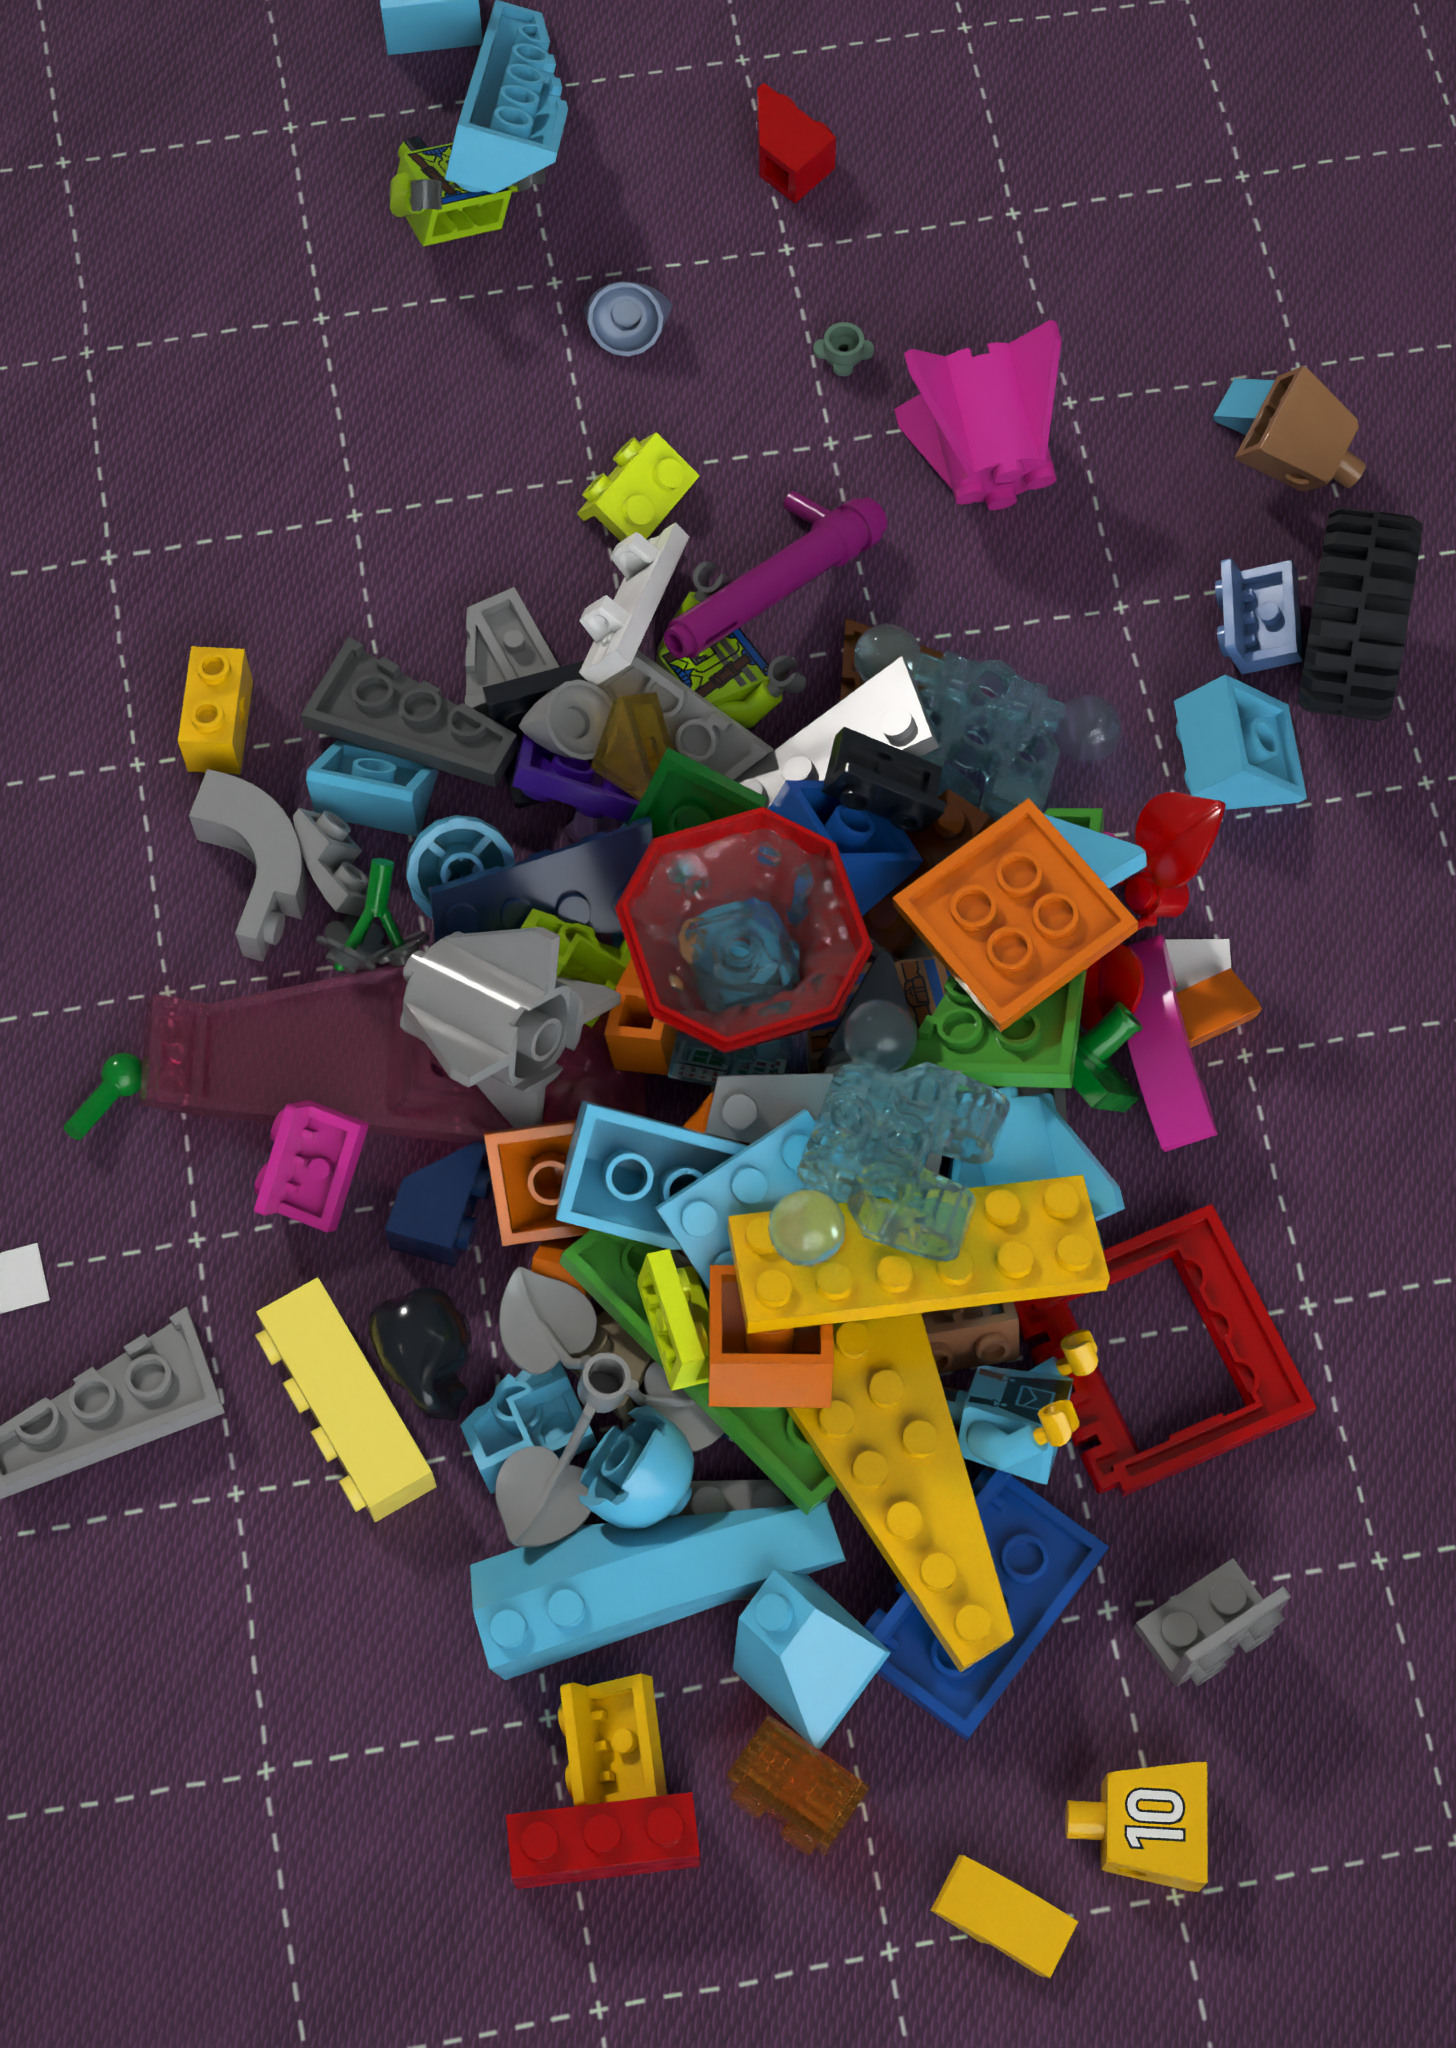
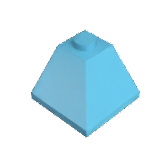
[733,1569,891,1749]

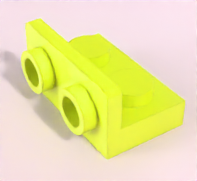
[636,1249,709,1391]

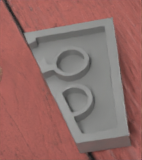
[597,650,774,780]

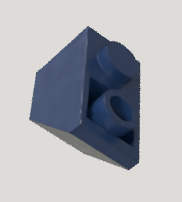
[385,1141,493,1267]

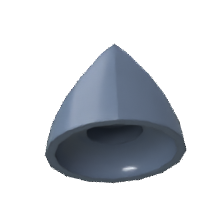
[583,281,673,357]

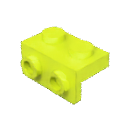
[577,432,700,542]

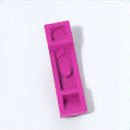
[1127,934,1218,1152]

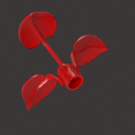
[1080,792,1226,1030]

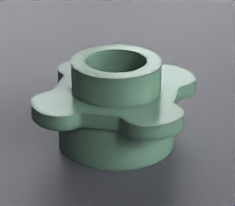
[813,322,874,376]

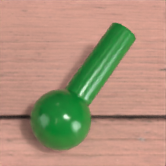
[63,1052,146,1141]

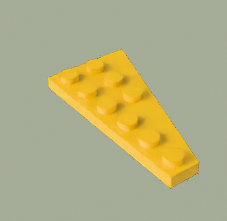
[785,1313,1014,1673]

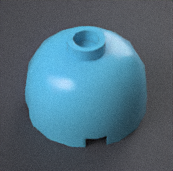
[406,815,516,919]
[578,1405,694,1530]

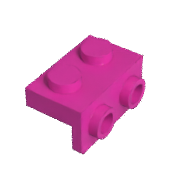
[254,1100,370,1233]

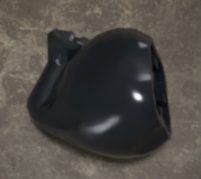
[369,1287,472,1421]

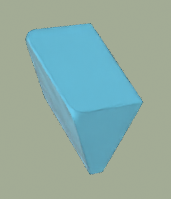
[1212,378,1275,435]

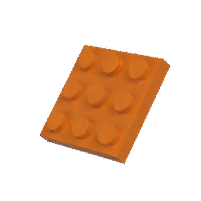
[892,798,1138,1032]

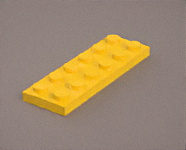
[727,1175,1110,1334]

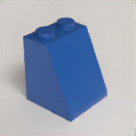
[742,780,923,955]

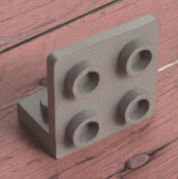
[1133,1558,1291,1688]

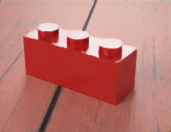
[506,1792,700,1889]

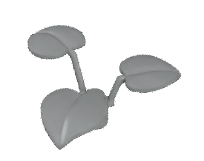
[495,1267,725,1547]

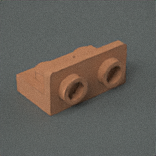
[921,1302,1020,1374]

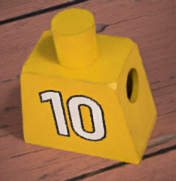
[1065,1762,1208,1892]

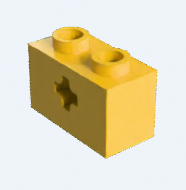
[178,646,253,774]

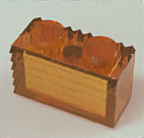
[726,1715,870,1856]

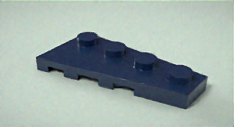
[430,816,653,944]

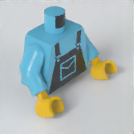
[942,1329,1098,1485]

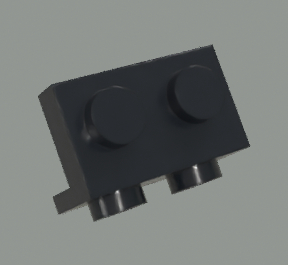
[822,726,946,833]

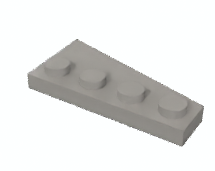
[0,1306,225,1499]

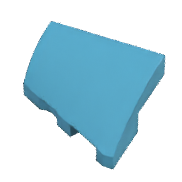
[460,1361,598,1494]

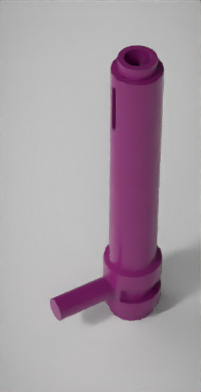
[664,491,887,659]

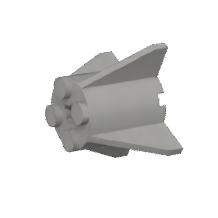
[400,927,621,1128]

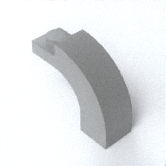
[189,769,308,962]

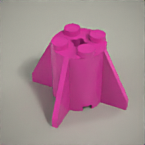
[894,320,1062,510]

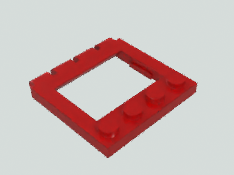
[1014,1204,1317,1497]

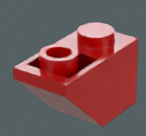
[757,83,837,204]

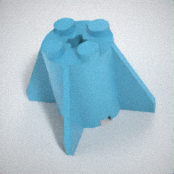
[946,1087,1125,1250]

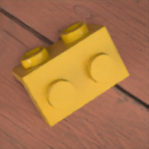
[558,1673,667,1806]

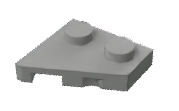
[465,587,560,714]

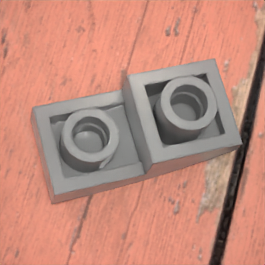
[293,808,369,917]

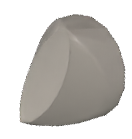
[519,679,618,760]

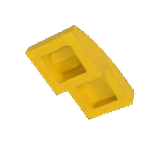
[930,1855,1078,1978]

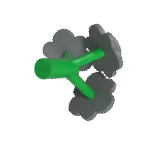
[315,858,430,974]

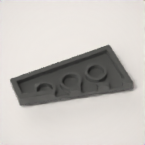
[301,637,519,788]

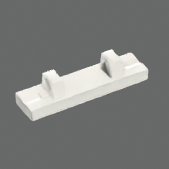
[579,522,689,685]

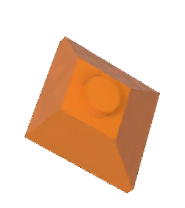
[484,1119,590,1246]

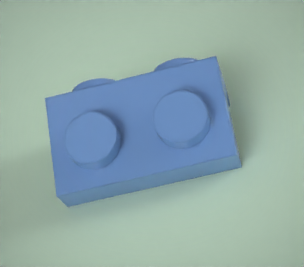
[1215,558,1303,674]

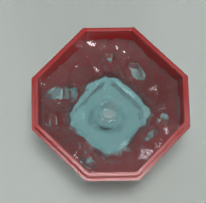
[615,807,873,1053]

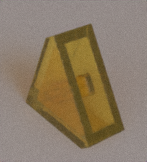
[590,692,674,801]

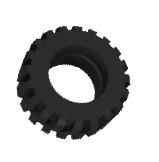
[1298,507,1423,722]

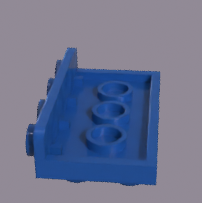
[864,1468,1109,1742]

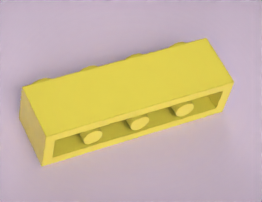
[255,1277,437,1522]

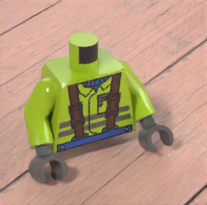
[390,136,546,247]
[656,561,806,728]

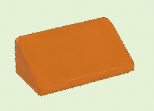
[1176,968,1262,1048]

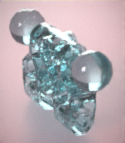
[854,623,1122,821]
[768,999,1010,1267]

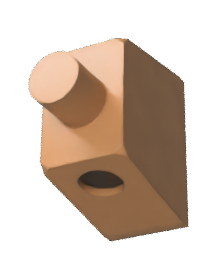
[1234,366,1366,492]

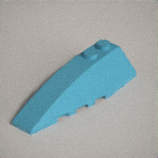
[445,0,568,193]
[555,1100,922,1250]
[470,1502,846,1680]

